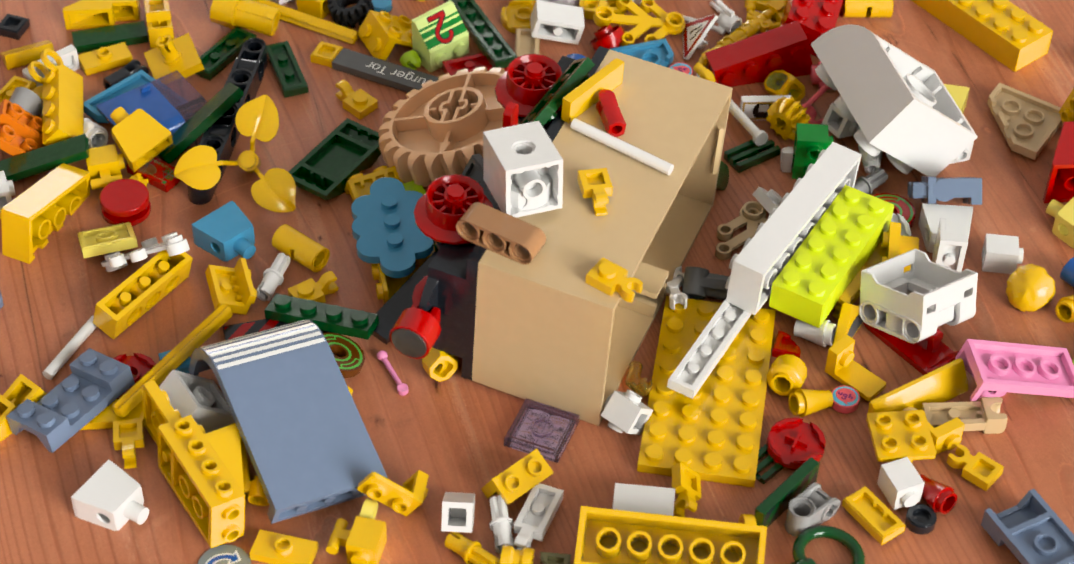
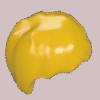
[1006,264,1056,312]

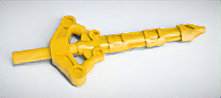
[696,0,788,66]

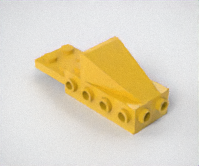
[143,380,245,548]

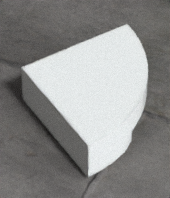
[781,147,793,173]

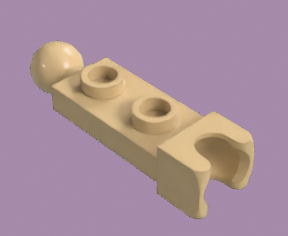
[902,397,1007,434]

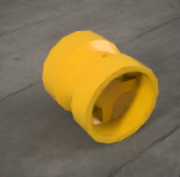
[500,545,534,564]

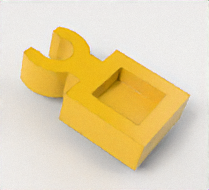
[585,257,643,303]
[947,444,1004,491]

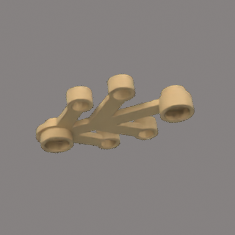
[715,201,768,260]

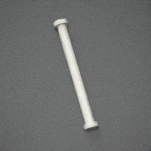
[696,74,768,146]

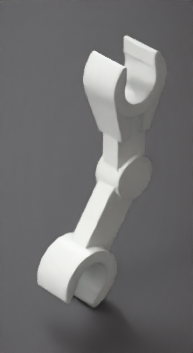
[666,266,688,310]

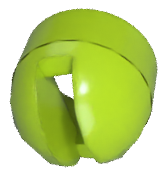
[400,50,422,71]

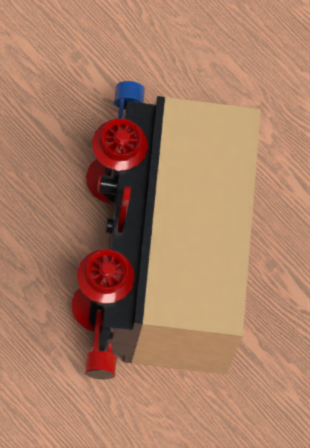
[389,46,733,426]

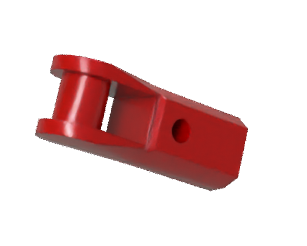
[596,89,626,137]

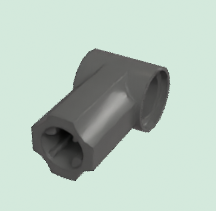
[682,266,729,301]

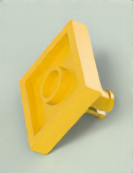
[144,33,205,87]

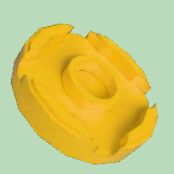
[501,0,536,34]

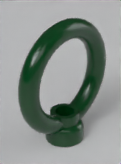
[791,526,865,564]

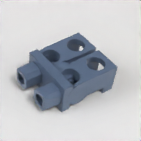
[908,176,982,205]

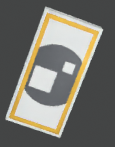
[740,95,791,121]

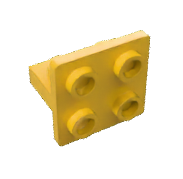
[864,222,919,273]
[866,410,936,463]

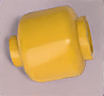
[767,354,807,397]

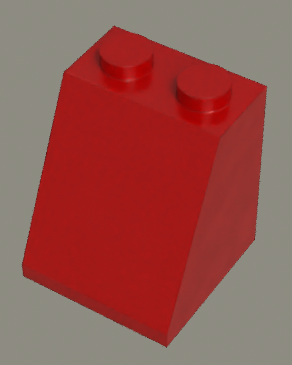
[1043,121,1074,203]

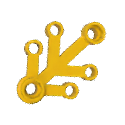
[593,0,685,46]

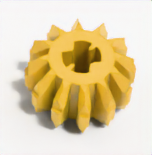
[766,96,811,140]

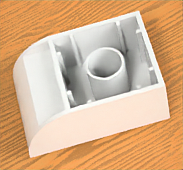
[811,24,978,177]

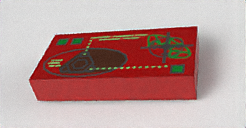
[126,157,181,193]

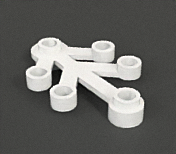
[101,232,190,272]

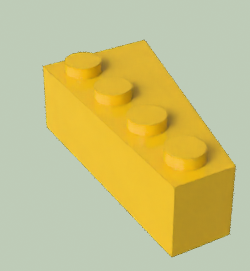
[0,163,90,264]

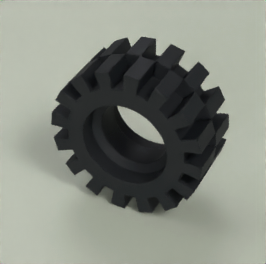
[327,0,374,28]

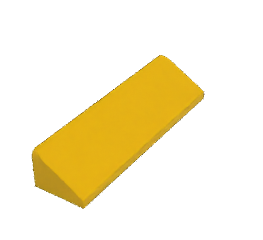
[866,358,969,421]

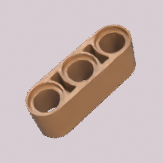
[456,202,546,264]

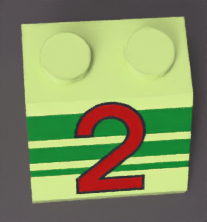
[411,0,469,73]

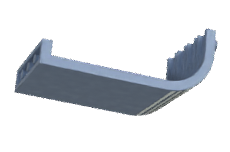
[188,320,388,524]

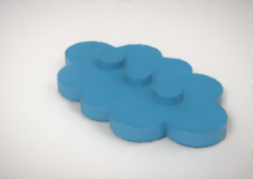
[351,177,434,278]

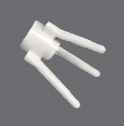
[682,0,742,35]

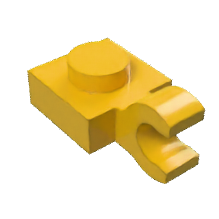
[335,79,378,120]
[577,168,613,216]
[288,271,339,303]
[113,418,144,469]
[671,462,701,517]

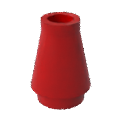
[920,474,957,514]

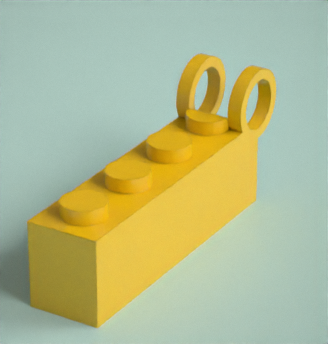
[28,49,84,146]

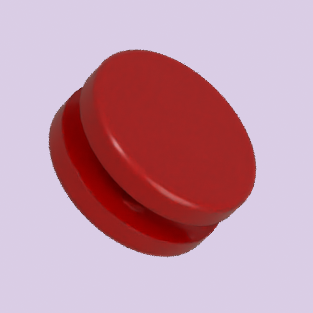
[99,179,151,226]

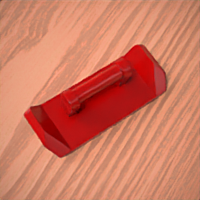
[863,322,959,375]

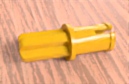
[444,532,500,564]

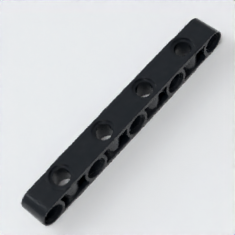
[187,38,268,205]

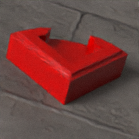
[772,330,801,358]

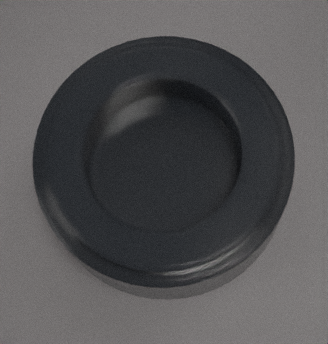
[905,504,937,535]

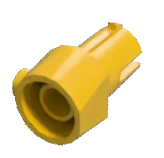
[210,0,281,37]

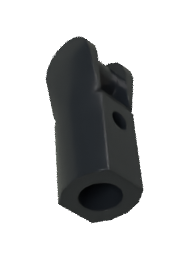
[103,59,149,89]

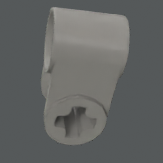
[785,482,841,537]

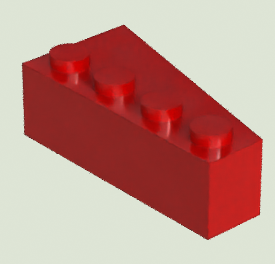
[705,20,812,87]

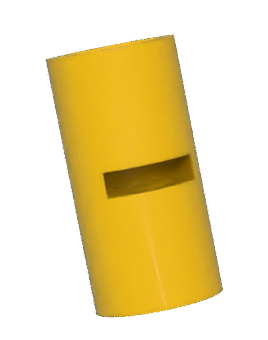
[842,0,893,18]
[272,224,330,272]

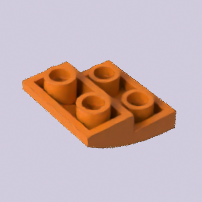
[0,98,43,156]

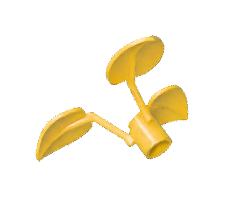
[174,95,296,213]

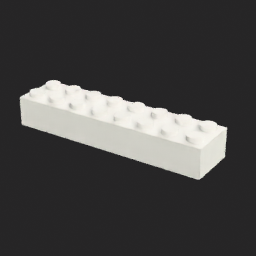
[725,142,862,315]

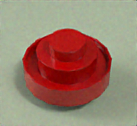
[590,24,625,51]

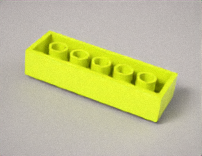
[769,185,894,328]

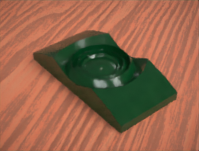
[289,118,381,201]

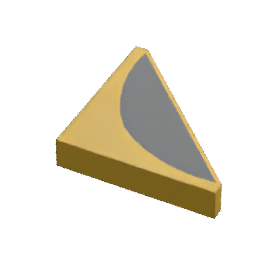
[832,302,863,346]

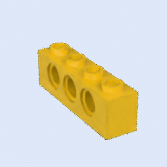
[93,250,193,340]

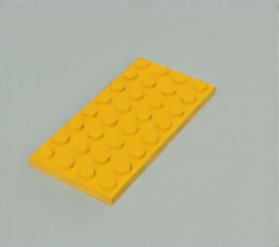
[637,296,776,488]

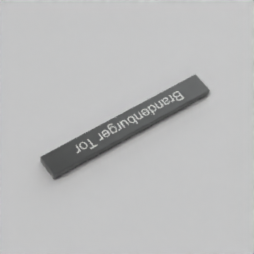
[332,48,439,92]

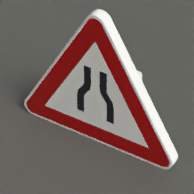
[683,14,718,60]

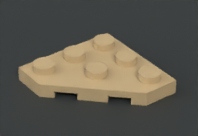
[987,83,1063,160]

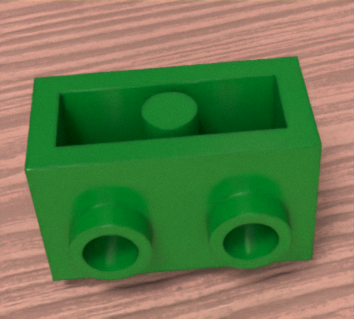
[792,123,833,179]

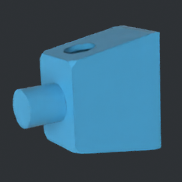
[191,201,256,261]

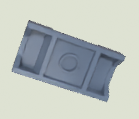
[6,348,135,453]
[981,489,1074,564]

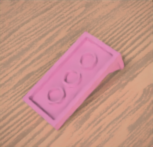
[955,339,1074,401]

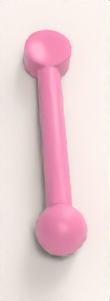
[377,350,409,396]

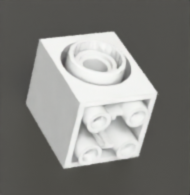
[483,121,563,218]

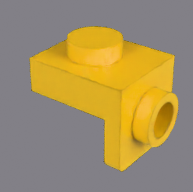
[927,417,965,455]

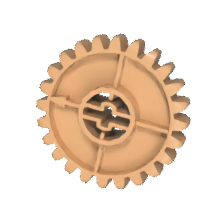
[378,67,519,187]

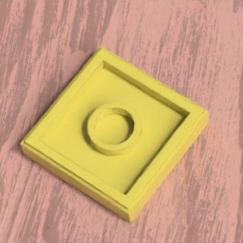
[77,222,138,258]

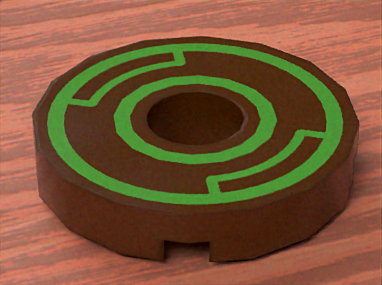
[323,332,365,379]

